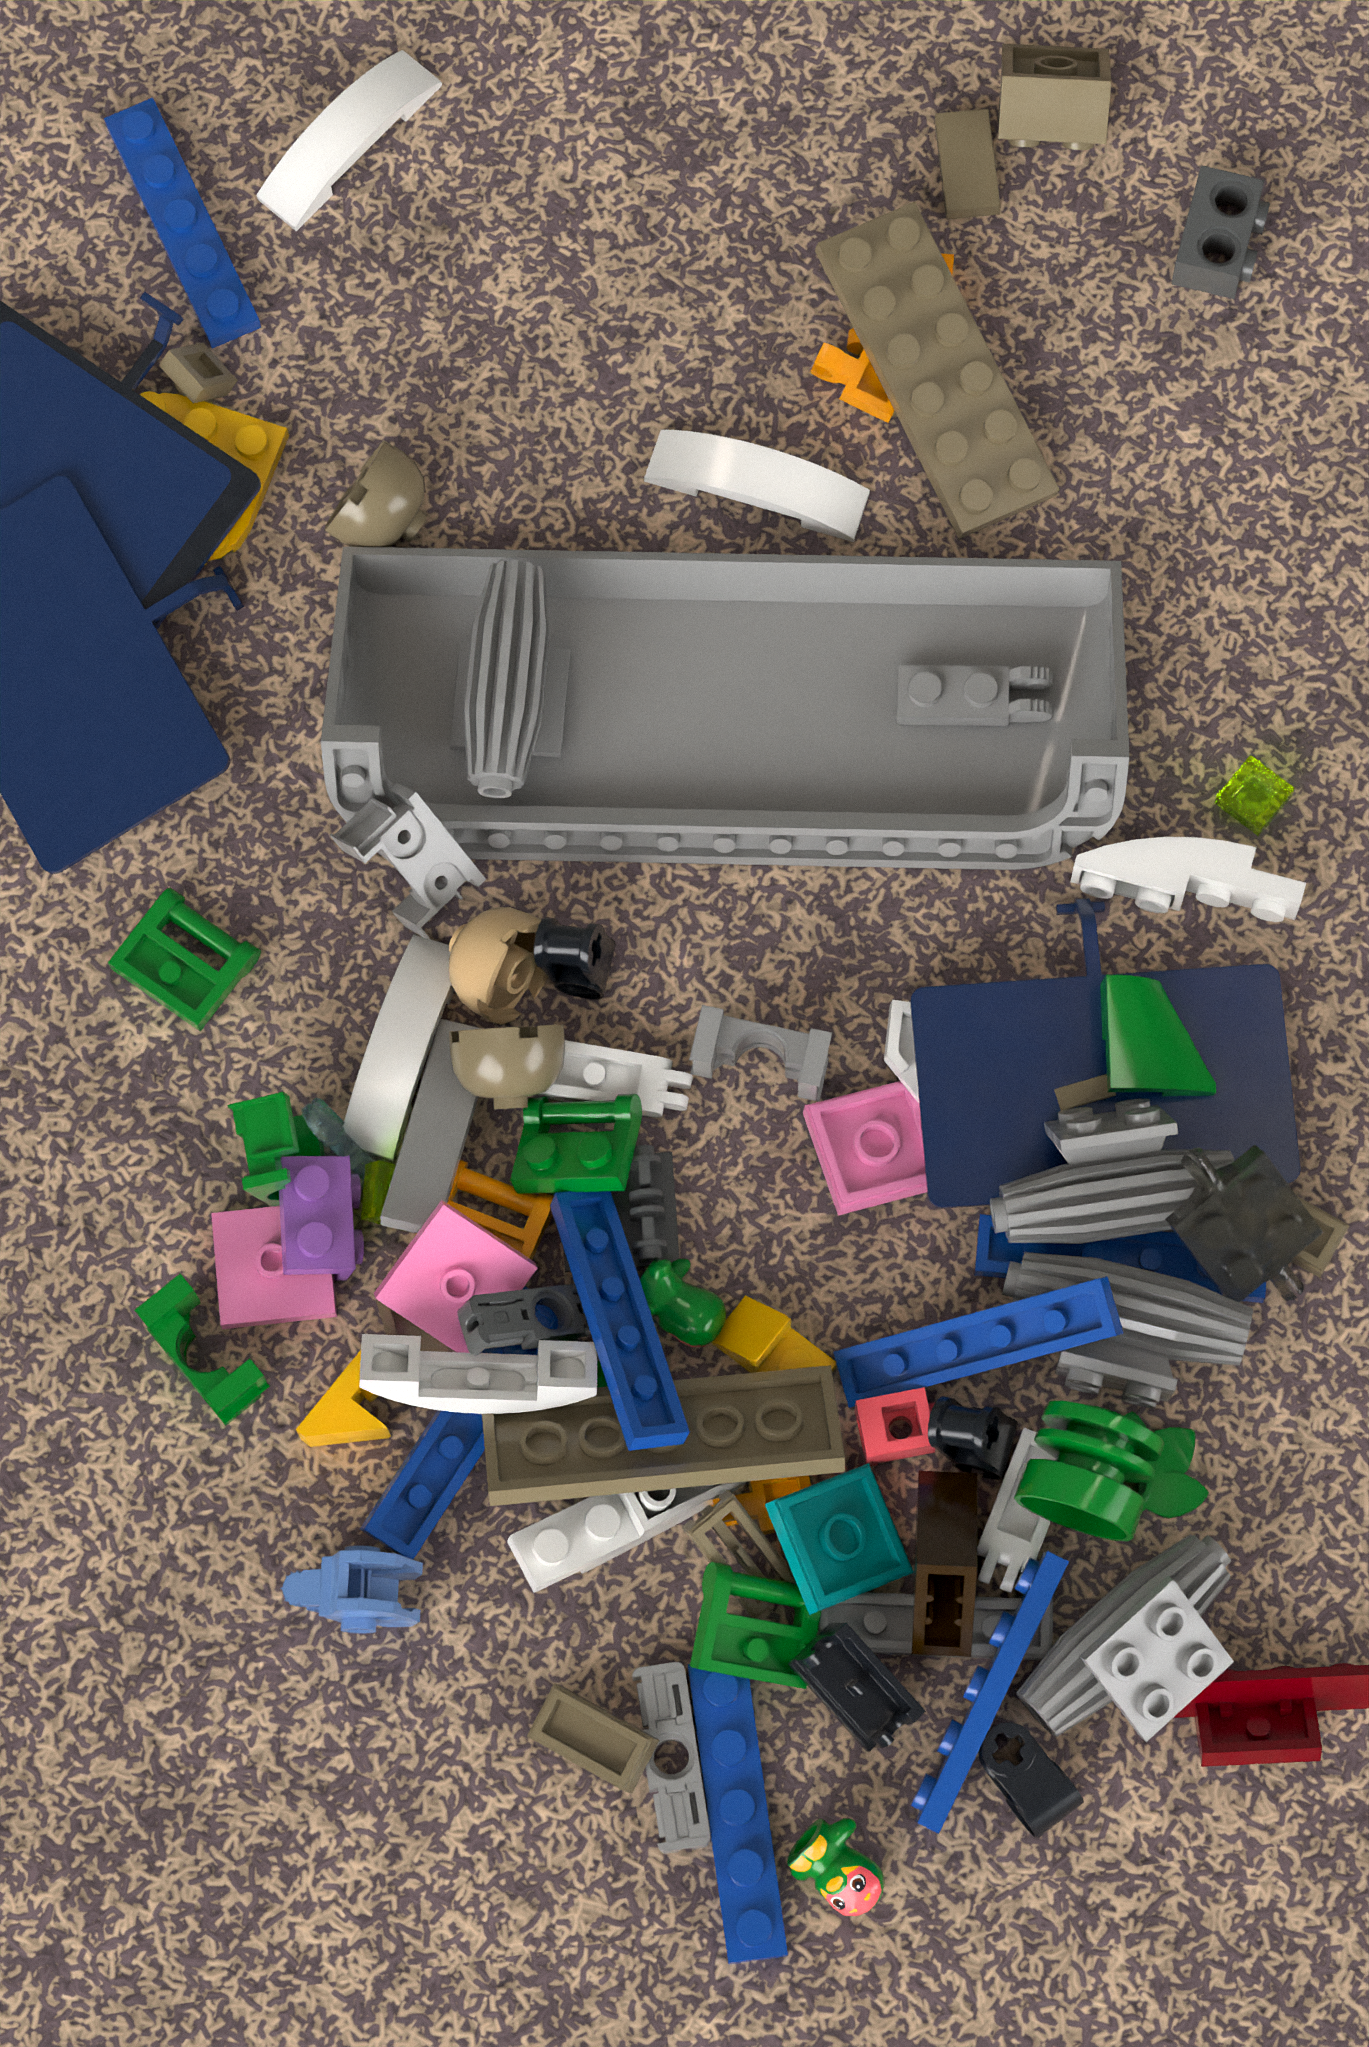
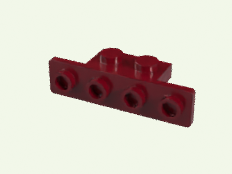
[1173,1663,1369,1767]

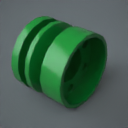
[1014,1400,1165,1541]

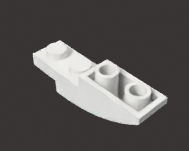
[1070,837,1306,922]
[507,1482,746,1593]

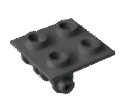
[563,1145,680,1273]

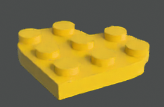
[139,391,289,565]

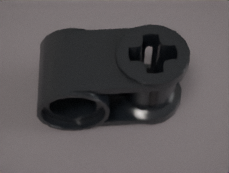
[534,917,616,1000]
[928,1396,1018,1480]
[978,1722,1084,1839]

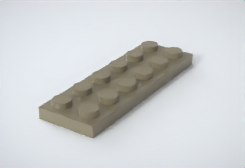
[815,202,1060,539]
[482,1365,845,1506]

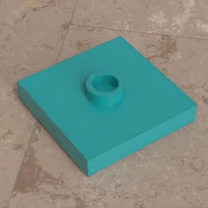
[765,1463,914,1615]

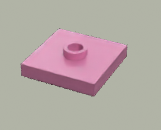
[803,1081,927,1216]
[374,1200,538,1353]
[211,1206,337,1329]

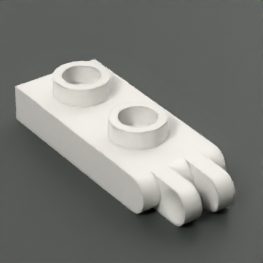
[534,1040,693,1118]
[977,1428,1056,1593]

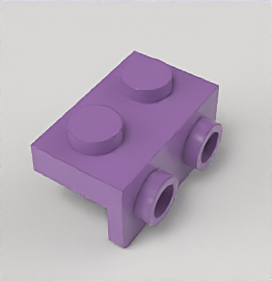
[279,1156,364,1281]

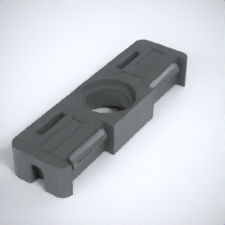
[457,1284,591,1355]

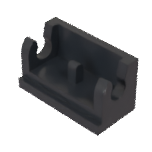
[788,1623,926,1752]

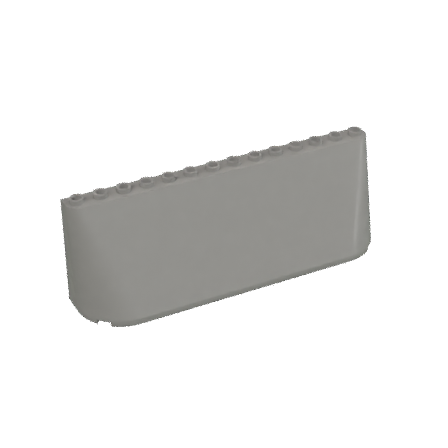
[321,547,1129,870]

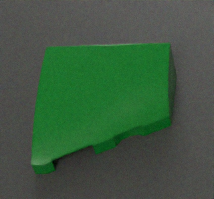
[1100,974,1216,1096]

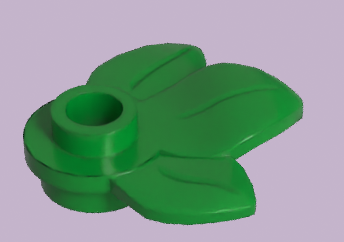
[1124,1411,1209,1519]

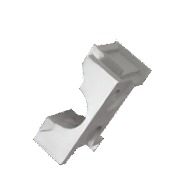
[330,782,486,940]
[689,1005,832,1102]

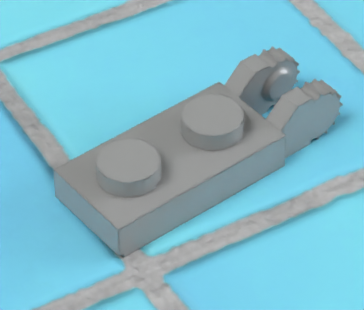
[897,665,1054,726]

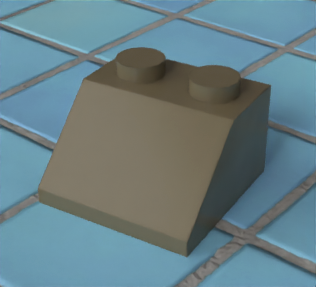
[998,44,1111,150]

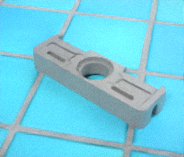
[632,1662,711,1854]

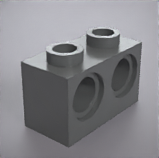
[1171,165,1270,299]

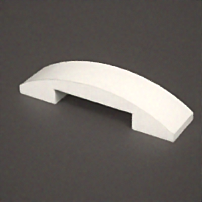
[256,50,442,231]
[644,430,870,542]
[339,934,454,1161]
[359,1334,597,1414]

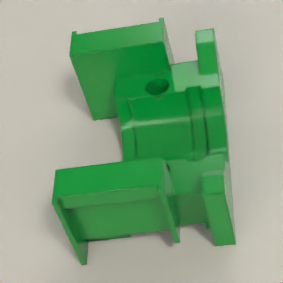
[228,1092,325,1207]
[134,1274,270,1426]

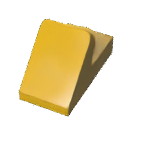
[711,1295,837,1373]
[296,1350,391,1447]

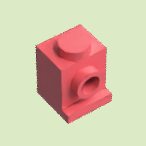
[855,1387,936,1466]

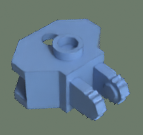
[280,1546,423,1634]

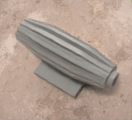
[449,560,571,798]
[990,1098,1240,1244]
[1002,1252,1253,1408]
[1016,1534,1234,1742]

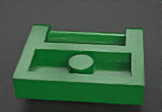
[108,887,261,1032]
[510,1094,642,1194]
[690,1561,822,1689]

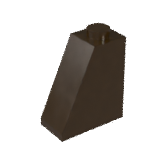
[912,1471,977,1657]

